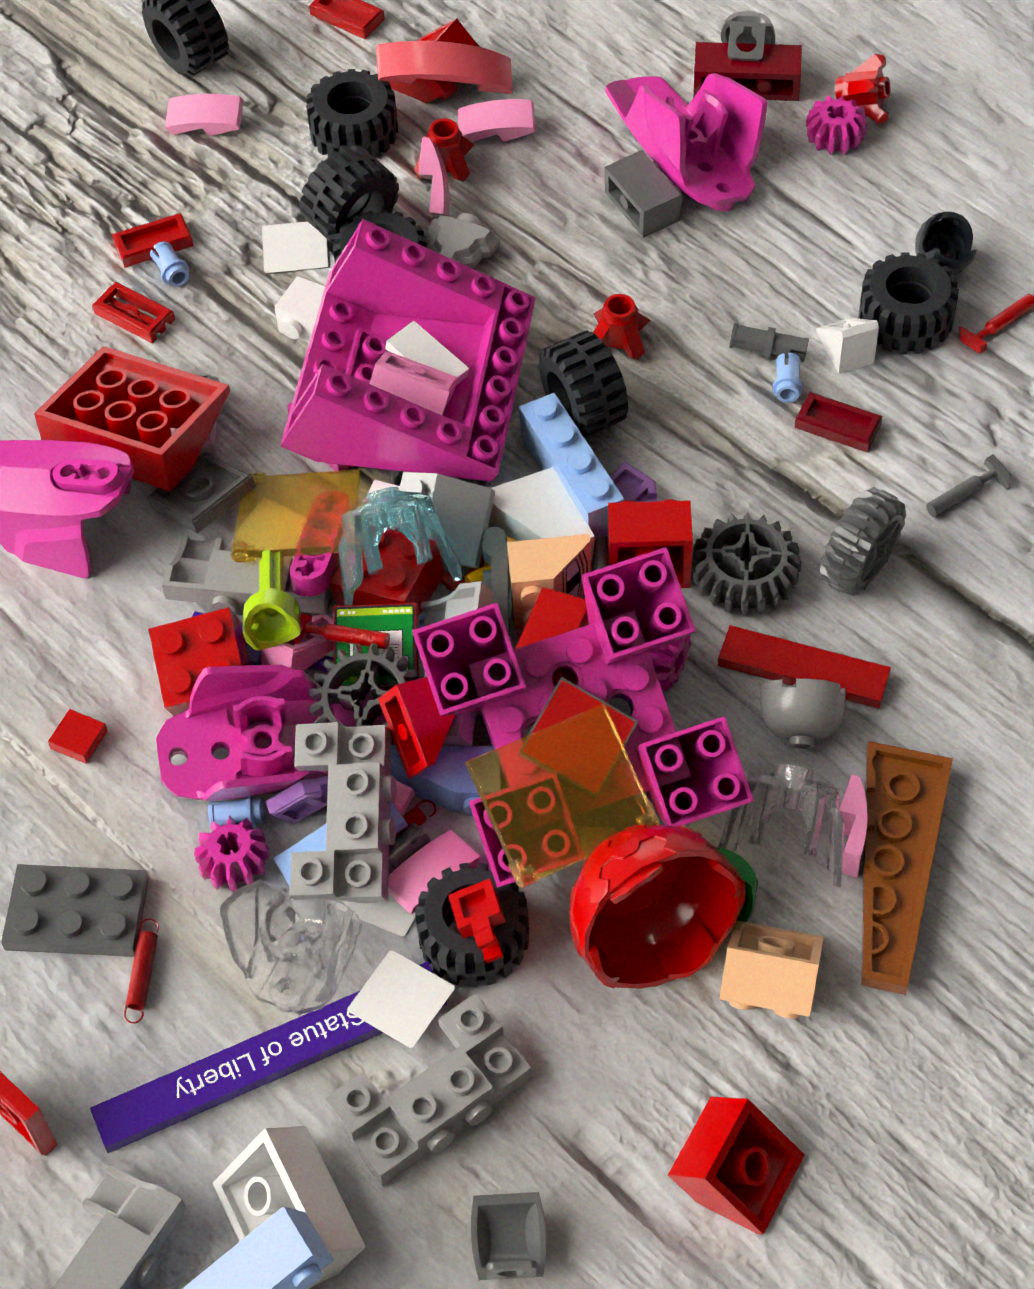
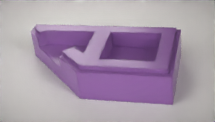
[610,461,657,502]
[265,776,328,824]

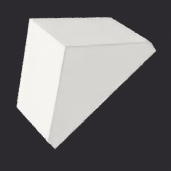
[816,318,879,374]

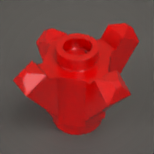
[835,54,891,124]
[414,118,475,182]
[593,294,651,360]

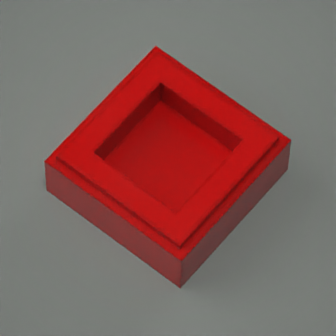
[48,709,108,764]

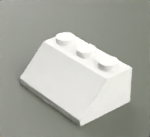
[212,1126,366,1289]

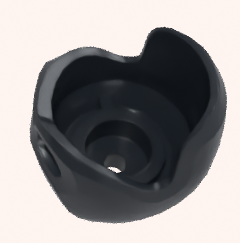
[915,211,977,276]

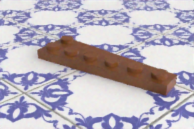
[861,741,953,995]

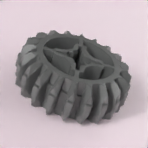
[820,487,906,596]
[692,512,802,616]
[309,643,419,745]

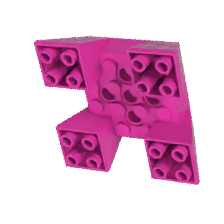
[412,547,754,888]

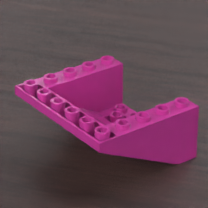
[280,219,536,481]

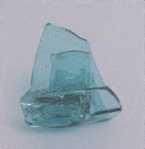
[338,487,462,606]

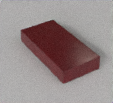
[794,392,883,453]

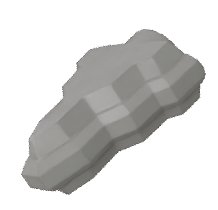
[427,213,500,268]

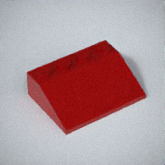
[34,346,230,491]

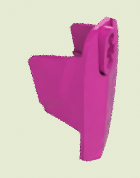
[605,73,767,212]
[0,440,134,578]
[156,665,394,801]

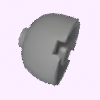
[760,679,846,749]

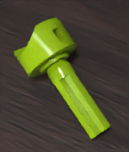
[243,549,301,651]

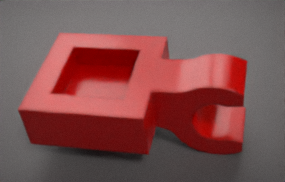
[448,878,506,963]

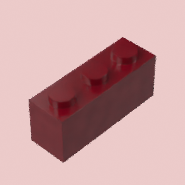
[693,42,802,101]

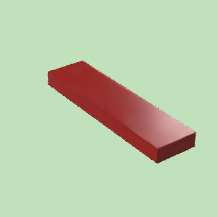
[717,625,891,708]

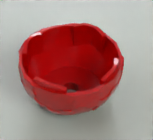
[570,824,745,989]

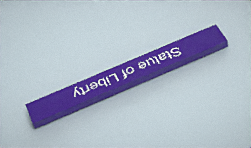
[90,961,447,1153]

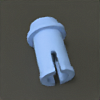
[150,241,189,287]
[772,353,803,403]
[208,795,265,828]

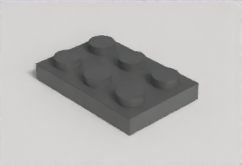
[1,864,149,957]

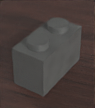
[605,150,683,238]

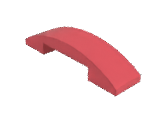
[376,41,513,94]

